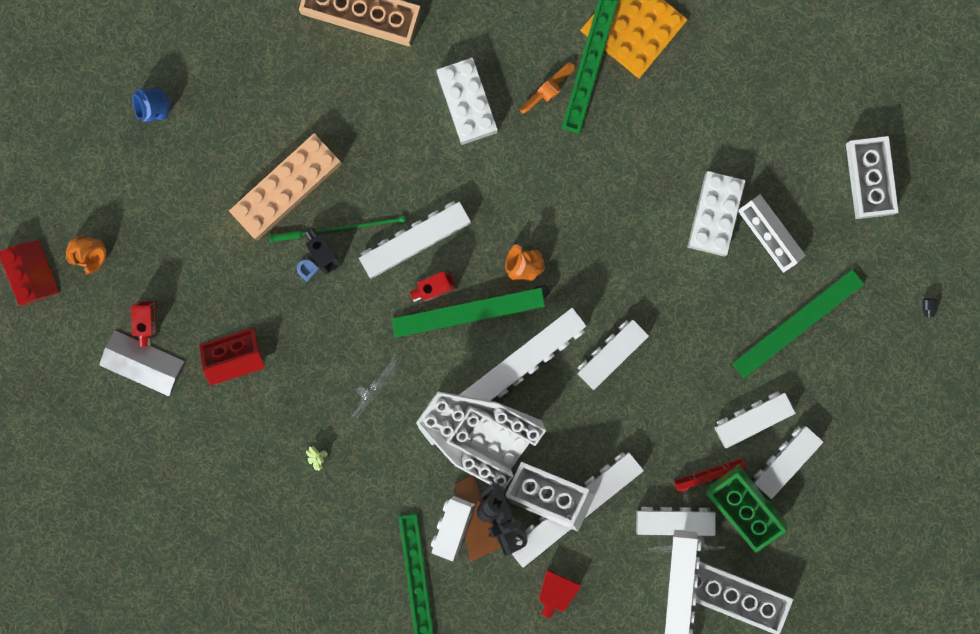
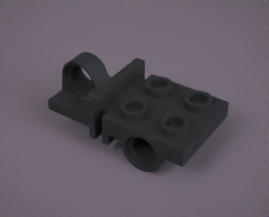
[476,482,528,557]

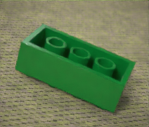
[707,465,787,553]

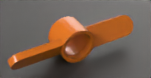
[519,62,575,113]

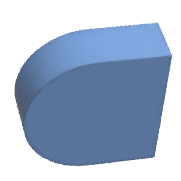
[297,259,319,282]

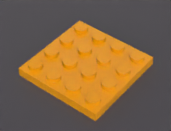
[580,0,688,79]

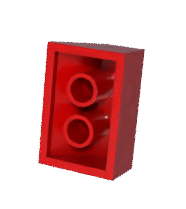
[0,239,60,307]
[199,327,265,386]

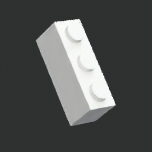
[431,496,475,561]

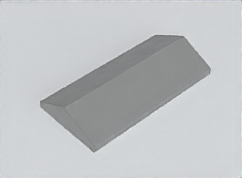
[99,330,185,396]

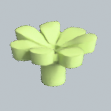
[306,446,328,471]

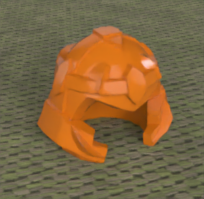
[65,235,107,275]
[505,243,545,281]

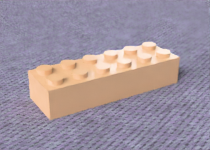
[299,0,421,47]
[229,133,342,241]

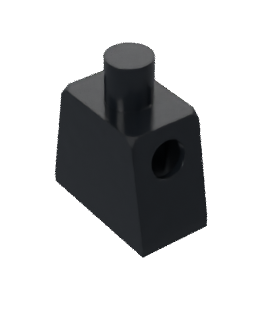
[305,229,341,275]

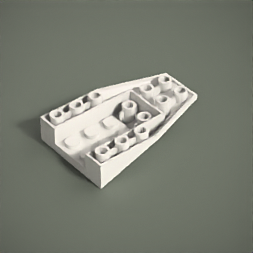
[416,391,546,489]

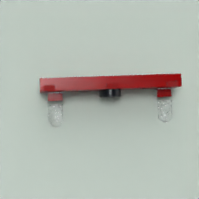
[673,458,747,504]

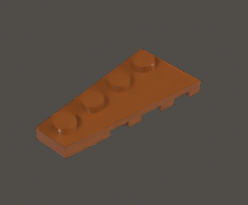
[455,476,501,562]

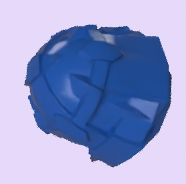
[132,87,172,122]

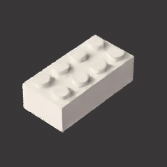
[436,58,497,145]
[846,136,899,219]
[687,171,745,256]
[506,462,595,531]

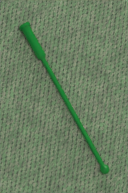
[269,215,407,243]

